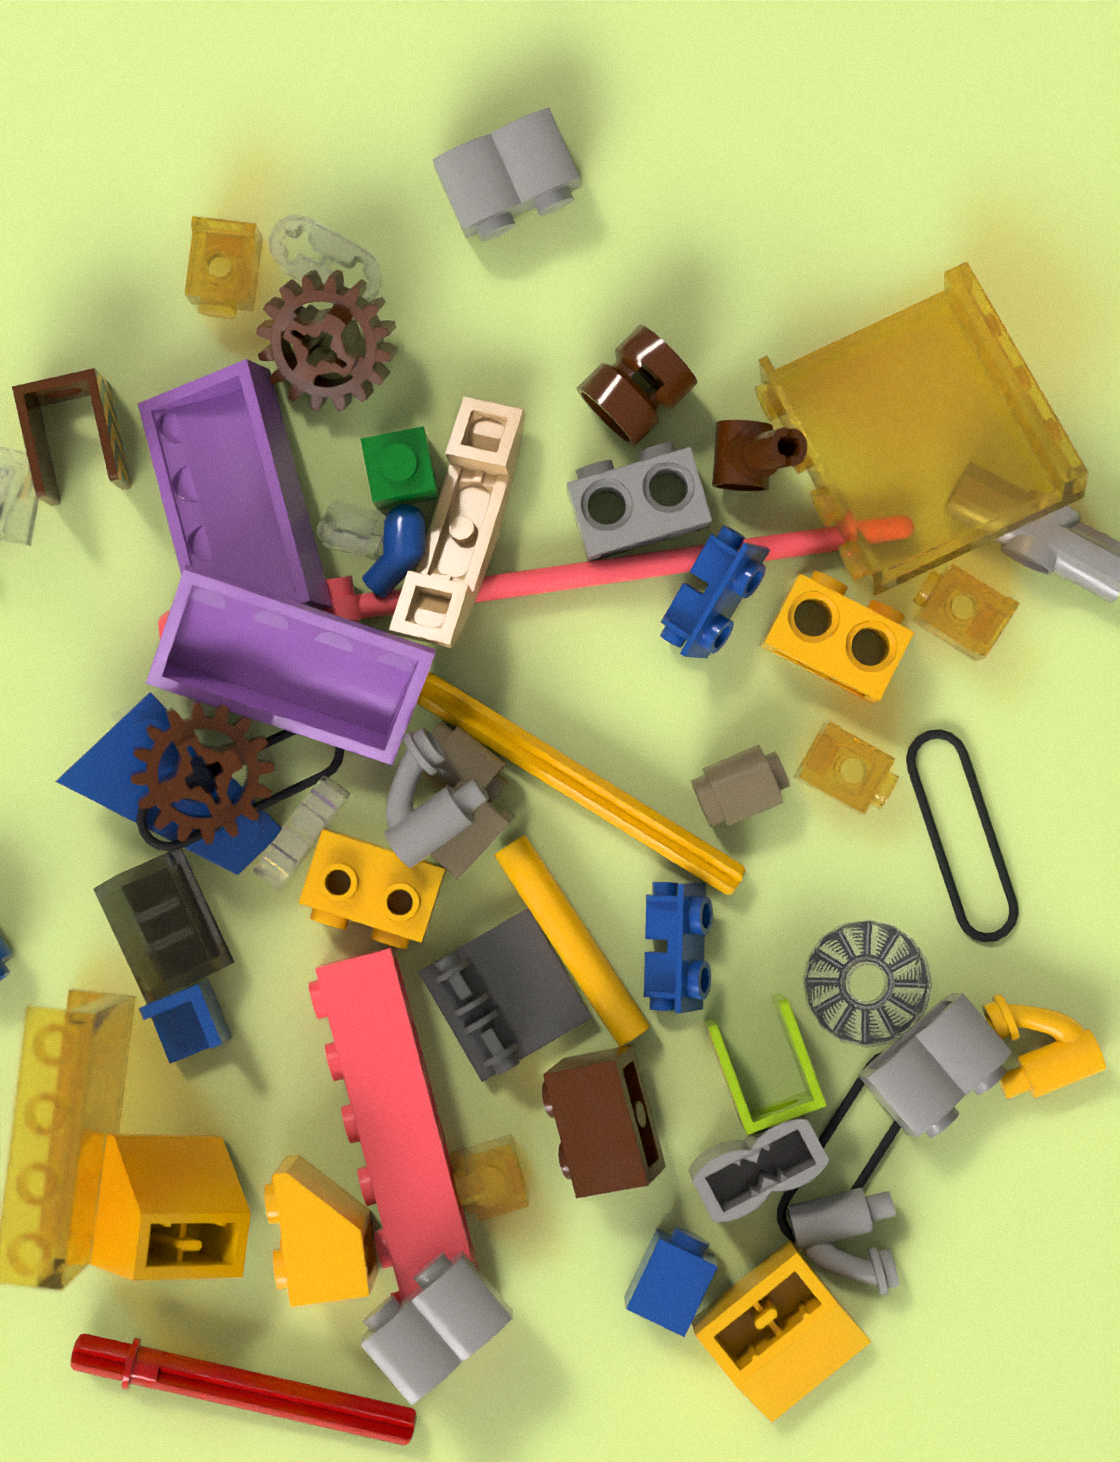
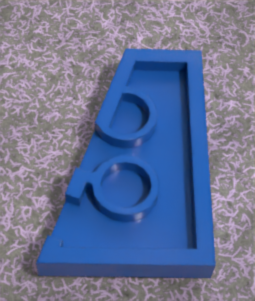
[55,692,284,875]

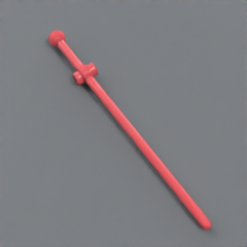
[158,517,914,639]

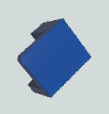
[139,979,232,1064]

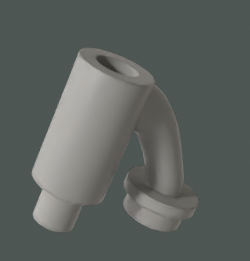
[385,728,489,868]
[787,1187,899,1296]

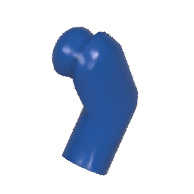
[362,504,426,598]

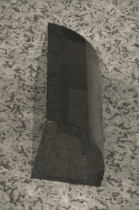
[93,849,235,1004]

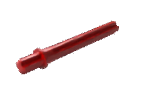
[71,1333,417,1446]

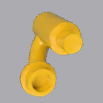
[982,994,1106,1099]

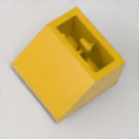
[90,1134,251,1281]
[264,1155,378,1307]
[692,1240,871,1422]

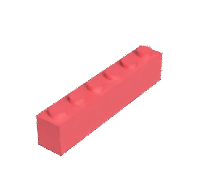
[309,946,480,1303]

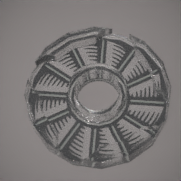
[803,919,932,1048]

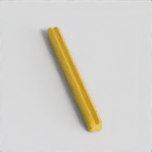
[417,672,746,895]

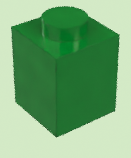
[360,426,439,511]

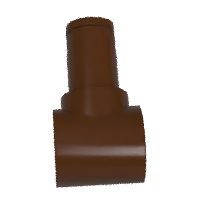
[712,420,808,492]

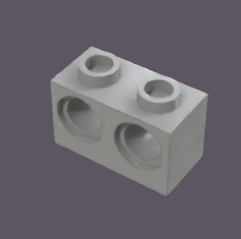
[567,442,712,561]

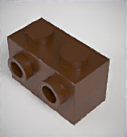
[542,1044,666,1199]

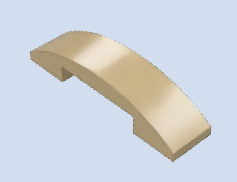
[389,396,525,648]

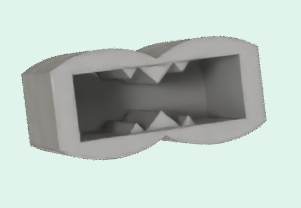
[432,108,580,241]
[858,993,1013,1137]
[688,1115,829,1222]
[360,1251,513,1406]

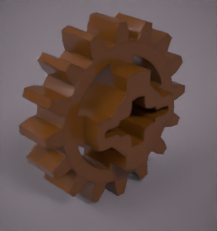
[256,270,398,411]
[130,701,275,844]

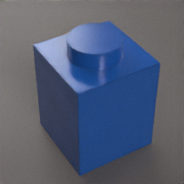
[624,1226,718,1337]

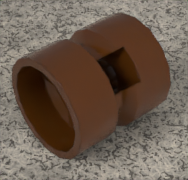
[577,325,698,447]

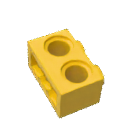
[760,571,915,703]

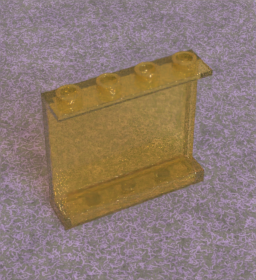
[754,262,1089,596]
[0,988,136,1291]

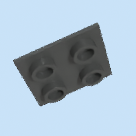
[418,908,592,1082]

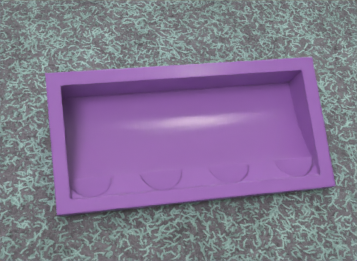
[138,359,333,610]
[146,565,436,766]

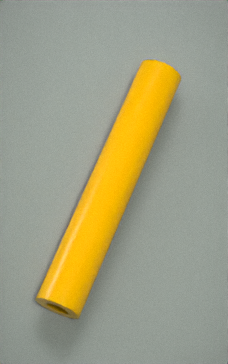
[494,834,651,1047]

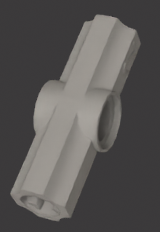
[942,464,1120,603]

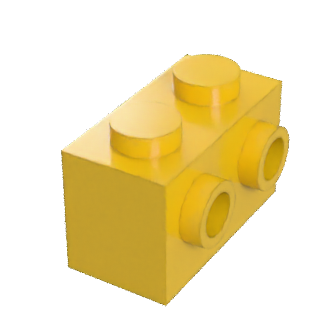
[298,829,447,950]

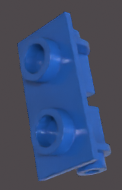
[660,525,770,658]
[643,882,713,1013]

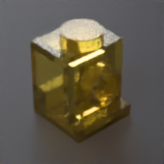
[184,216,263,319]
[912,563,1020,661]
[793,721,899,815]
[450,1134,530,1222]

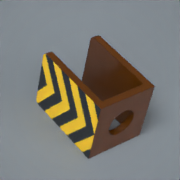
[12,368,132,506]

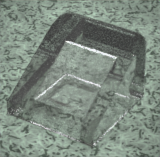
[316,500,388,561]

